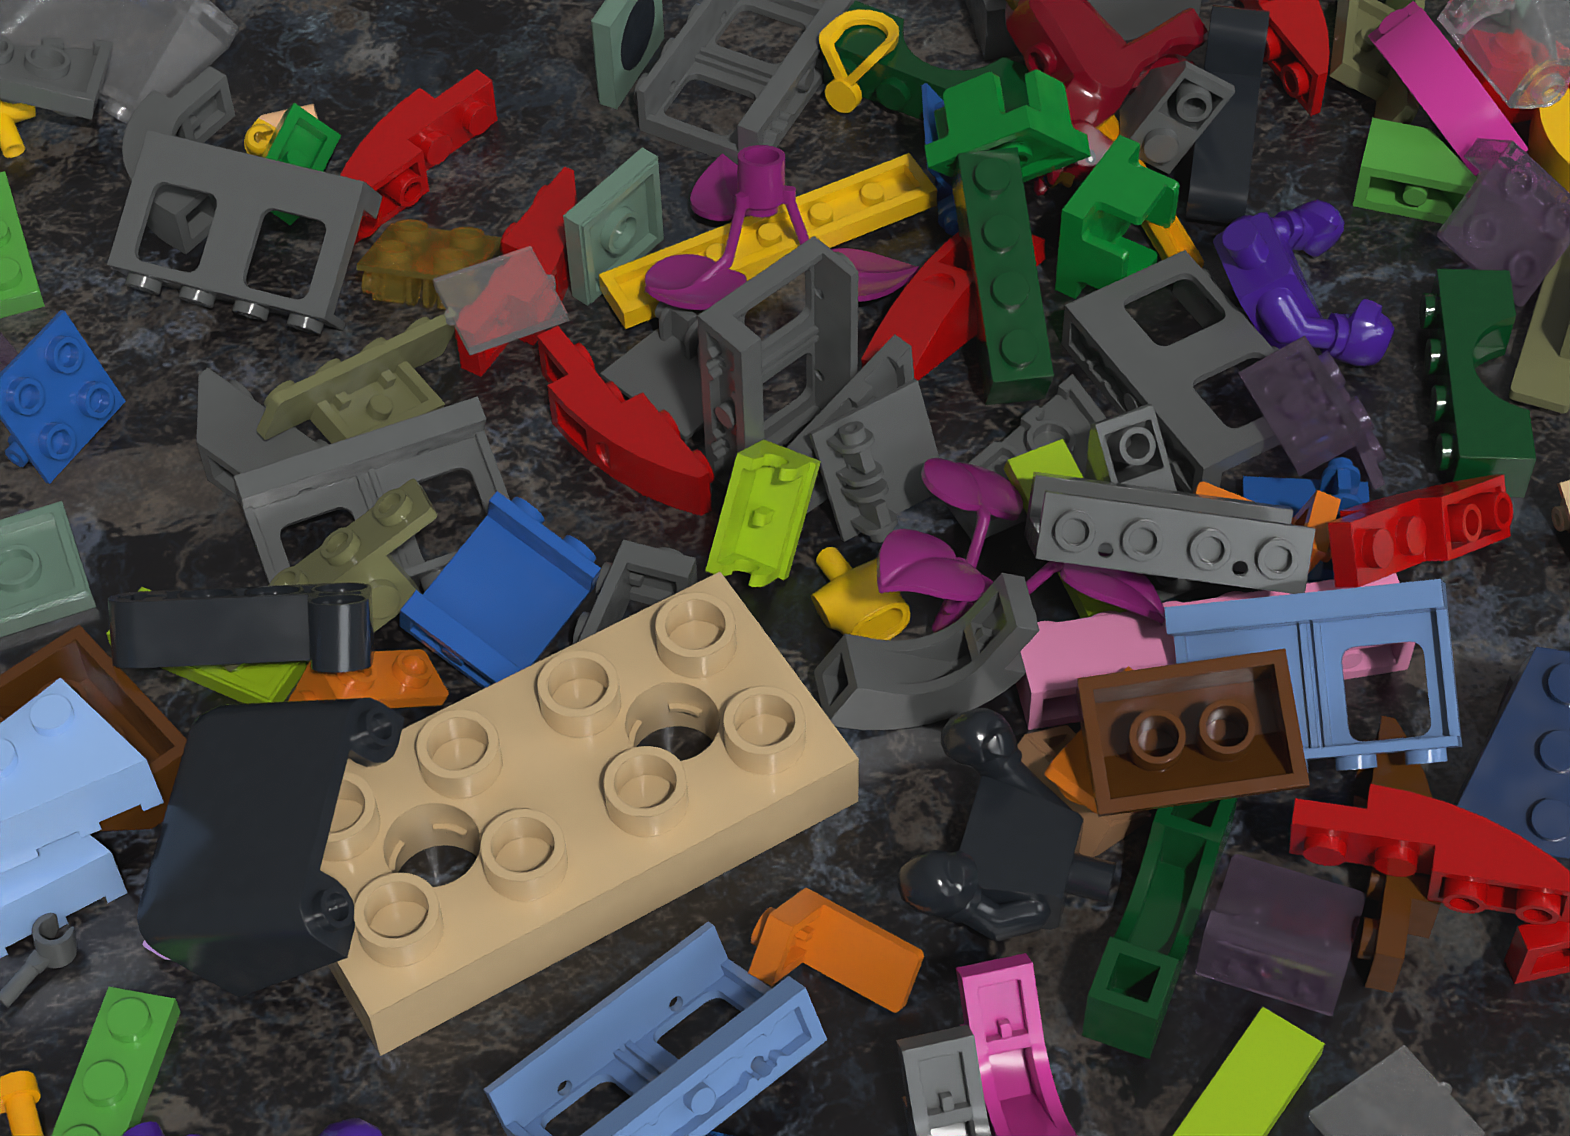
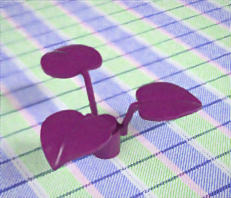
[645,145,919,310]
[877,458,1165,633]

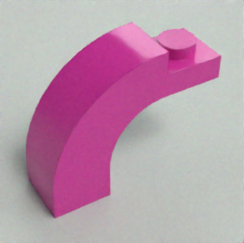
[1368,1,1529,185]
[956,953,1078,1136]

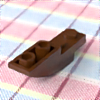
[1351,716,1441,993]

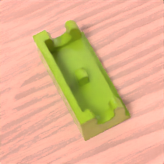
[705,440,821,587]

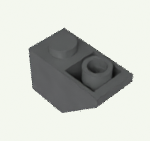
[1119,61,1235,174]

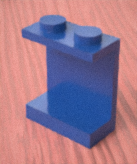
[400,491,601,689]

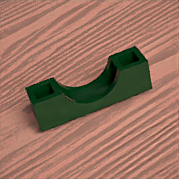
[823,0,1030,121]
[951,147,1054,406]
[1419,269,1536,498]
[1082,797,1238,1059]

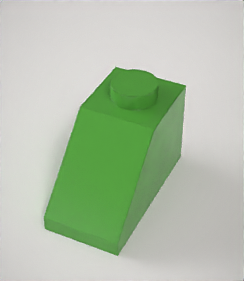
[1353,118,1480,229]

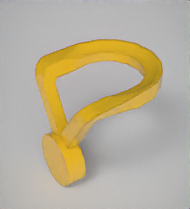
[819,9,899,113]

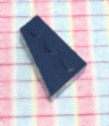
[1453,647,1570,870]

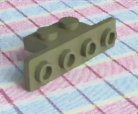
[1330,0,1425,125]
[1508,223,1570,413]
[256,310,460,444]
[222,478,437,671]

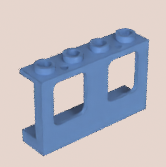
[1164,579,1462,772]
[483,922,827,1136]

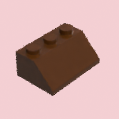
[0,624,187,831]
[1076,648,1310,817]

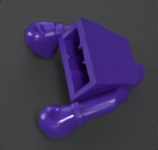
[1213,199,1395,366]

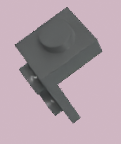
[573,540,698,644]

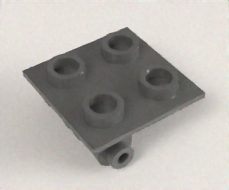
[600,301,704,441]
[809,379,939,543]

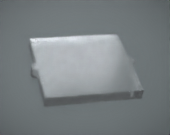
[433,246,569,355]
[1308,1045,1486,1136]

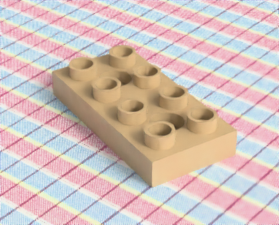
[320,572,859,1056]

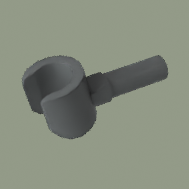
[0,913,77,1008]

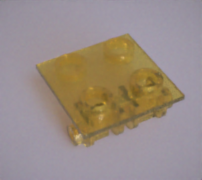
[356,219,502,312]

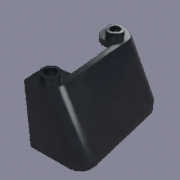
[137,697,405,997]

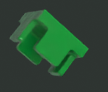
[924,69,1091,182]
[1055,135,1180,299]

